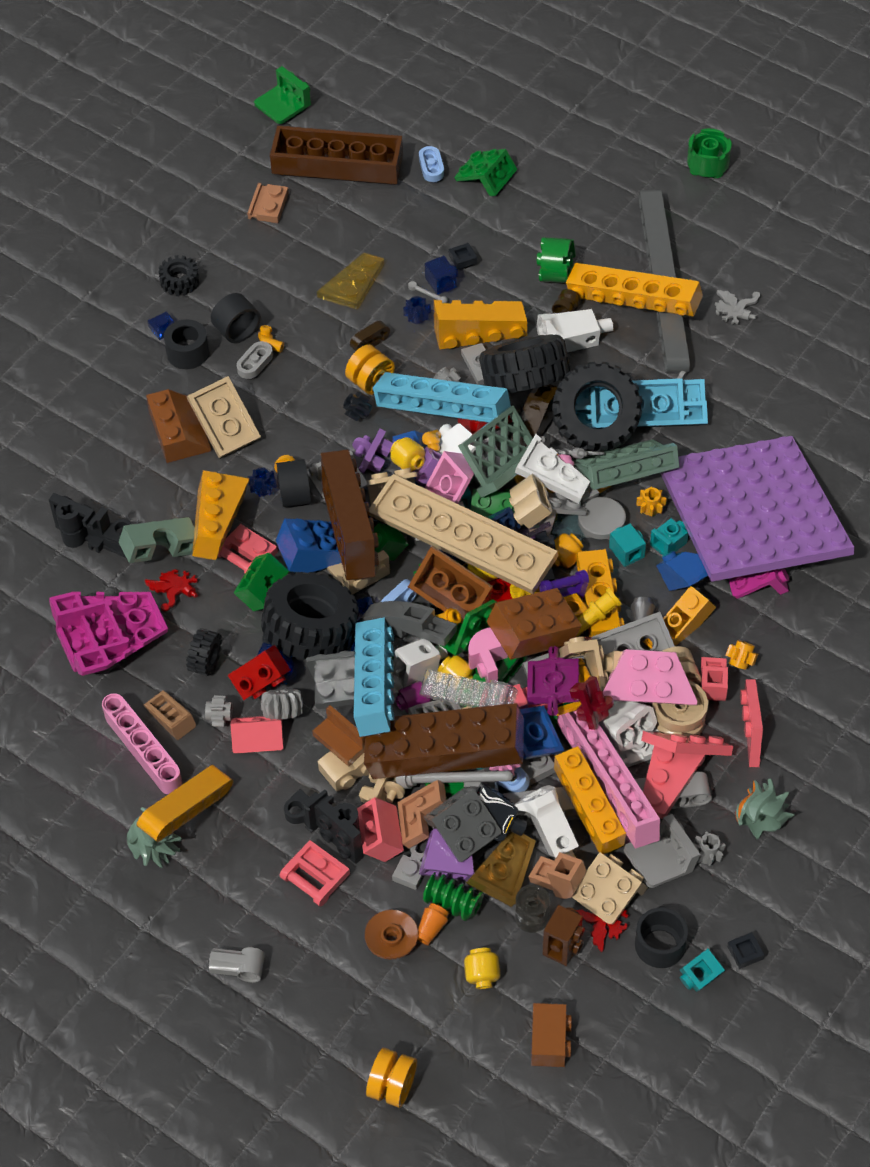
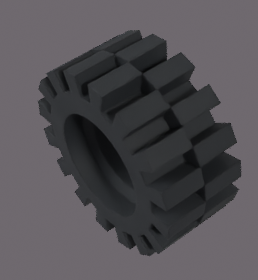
[158,255,200,296]
[186,628,222,676]

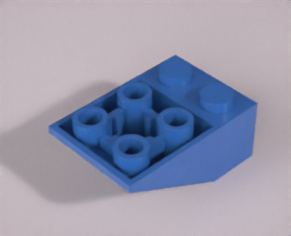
[276,518,341,573]

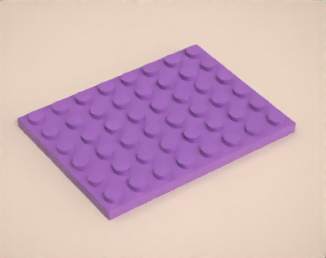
[660,436,854,582]

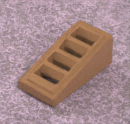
[144,690,196,740]

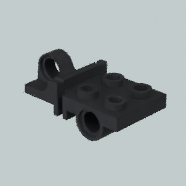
[49,493,131,558]
[284,789,363,864]

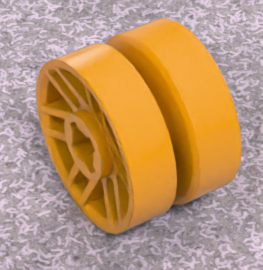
[345,344,395,395]
[366,1047,417,1108]

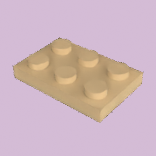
[187,376,261,459]

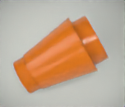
[418,903,449,945]

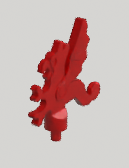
[145,569,198,611]
[576,909,628,952]

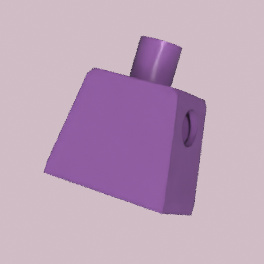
[419,829,474,881]

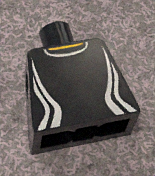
[476,782,527,841]

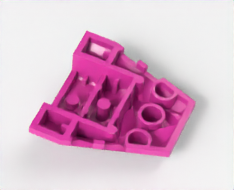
[49,592,168,676]

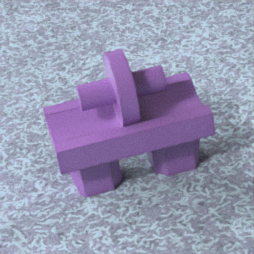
[352,429,393,474]

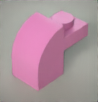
[468,627,508,686]

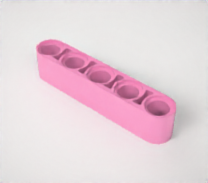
[102,694,182,795]

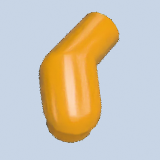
[258,325,284,353]
[422,430,441,451]

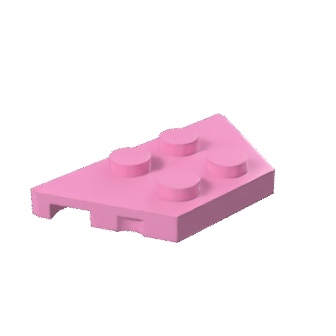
[603,649,697,706]

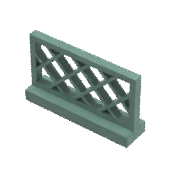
[458,406,533,497]
[572,439,679,490]

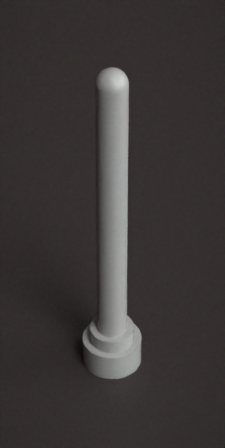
[396,771,513,789]

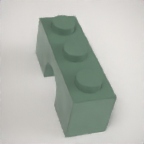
[119,517,195,563]

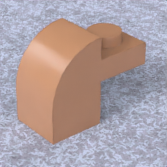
[528,852,586,899]

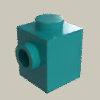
[609,523,646,567]

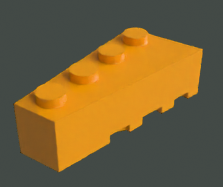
[434,300,527,350]
[192,470,249,560]

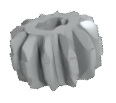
[261,688,303,720]

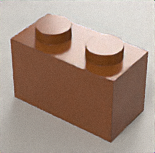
[531,1003,571,1067]

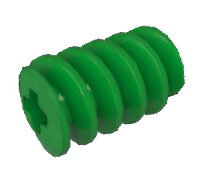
[423,872,484,921]

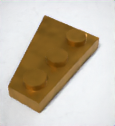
[466,832,536,907]

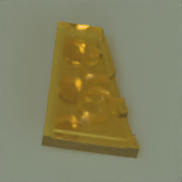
[317,253,384,310]

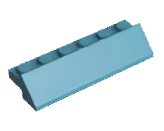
[575,379,708,429]

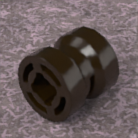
[552,289,581,314]

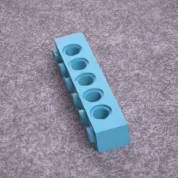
[373,372,511,422]
[354,617,394,737]

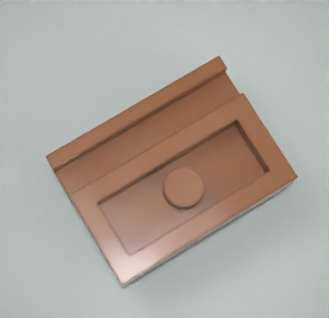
[247,183,289,223]

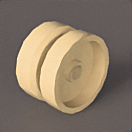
[652,680,708,736]

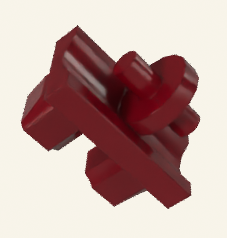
[570,676,614,730]

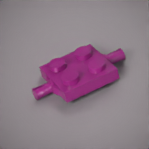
[527,646,579,715]

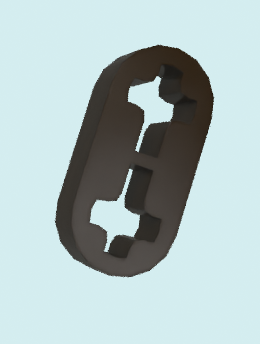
[350,321,390,351]

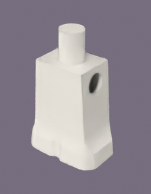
[537,309,613,352]
[599,701,657,751]
[514,785,579,858]

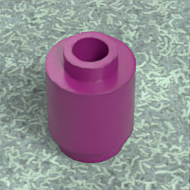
[395,680,434,713]

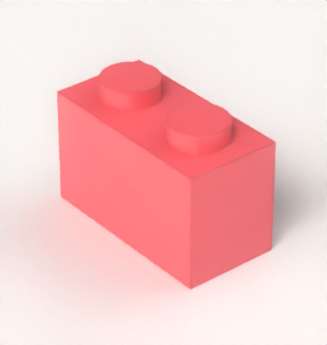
[357,797,404,862]

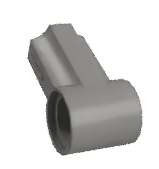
[209,947,265,983]

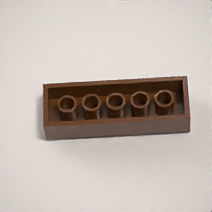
[270,126,403,184]
[321,449,379,581]
[364,703,524,779]

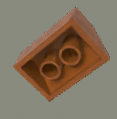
[146,389,211,463]
[408,546,493,624]

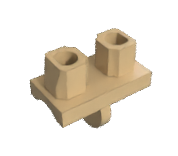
[359,774,405,803]

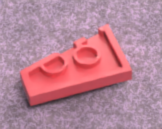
[740,679,763,767]
[641,731,733,756]
[643,746,705,819]

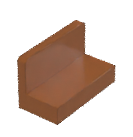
[312,705,366,767]

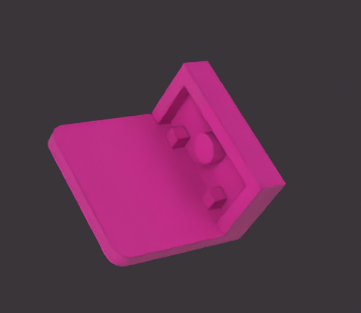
[728,568,789,598]

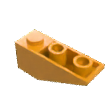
[643,586,716,649]

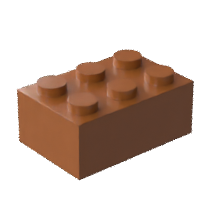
[487,588,582,660]

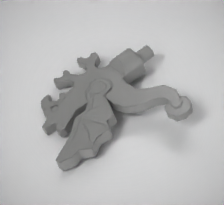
[715,290,760,325]
[554,448,605,459]

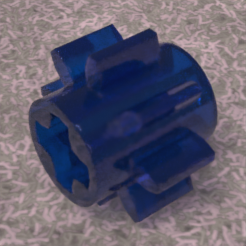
[403,296,431,324]
[247,467,277,497]

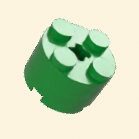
[687,128,732,178]
[537,237,576,283]

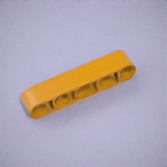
[136,765,234,842]

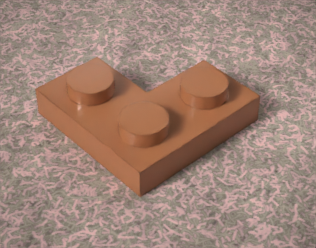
[398,780,446,848]

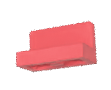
[230,716,283,753]

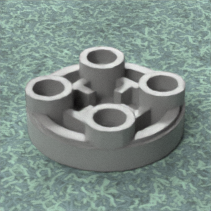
[578,497,626,540]

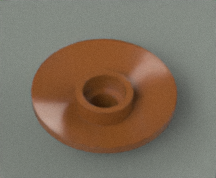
[365,910,418,960]

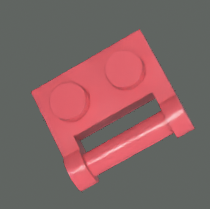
[218,524,278,574]
[279,840,350,907]

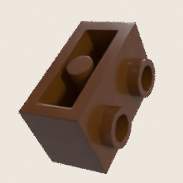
[543,905,585,966]

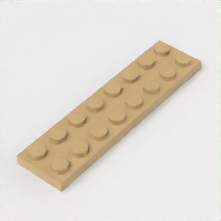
[369,474,559,594]

